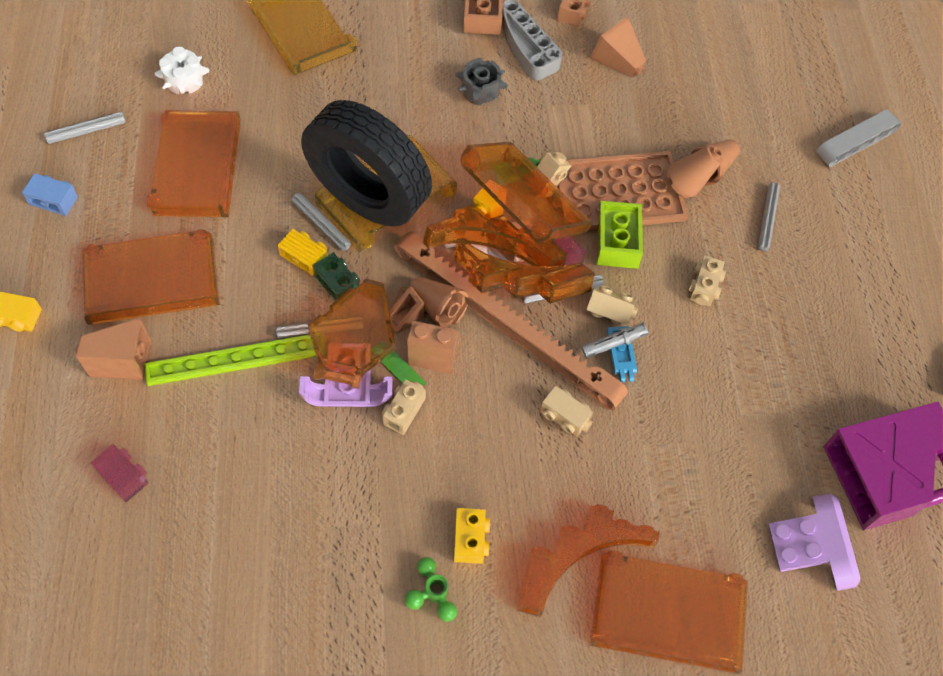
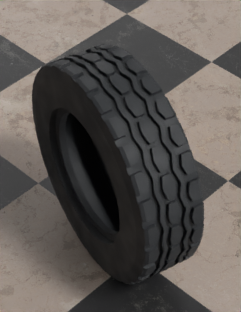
[301,100,432,227]

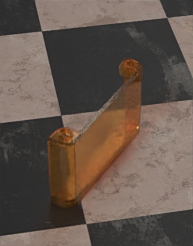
[147,110,241,217]
[461,141,593,243]
[82,229,220,325]
[590,551,748,674]

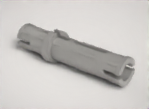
[581,322,649,359]

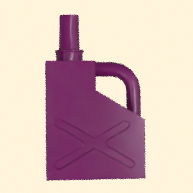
[823,401,943,531]

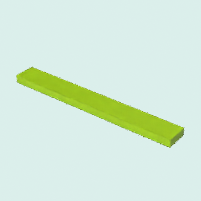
[145,332,327,386]

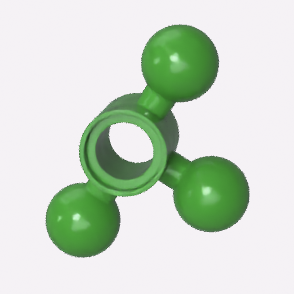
[404,557,457,622]

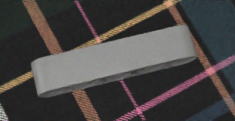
[816,109,902,167]

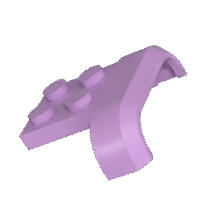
[299,344,392,407]
[769,493,861,591]

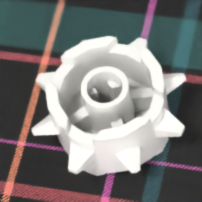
[155,47,209,94]

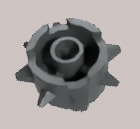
[456,58,508,106]

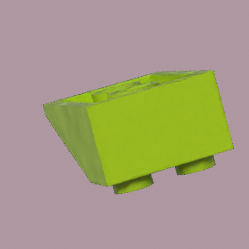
[597,201,643,269]

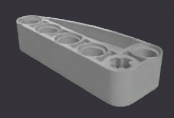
[502,0,562,80]

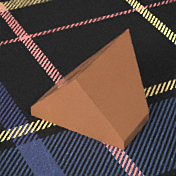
[385,287,424,333]

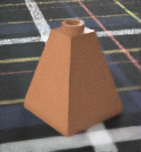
[590,17,646,77]

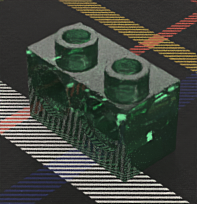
[312,252,360,305]

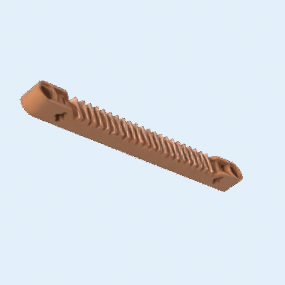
[394,231,628,410]

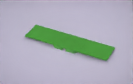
[372,341,426,386]

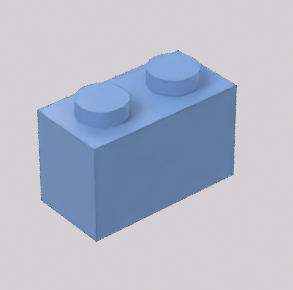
[22,173,78,216]

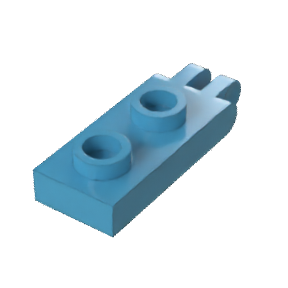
[606,326,637,382]

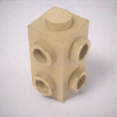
[526,152,571,198]
[689,255,726,306]
[587,285,639,325]
[382,380,426,435]
[541,386,593,437]

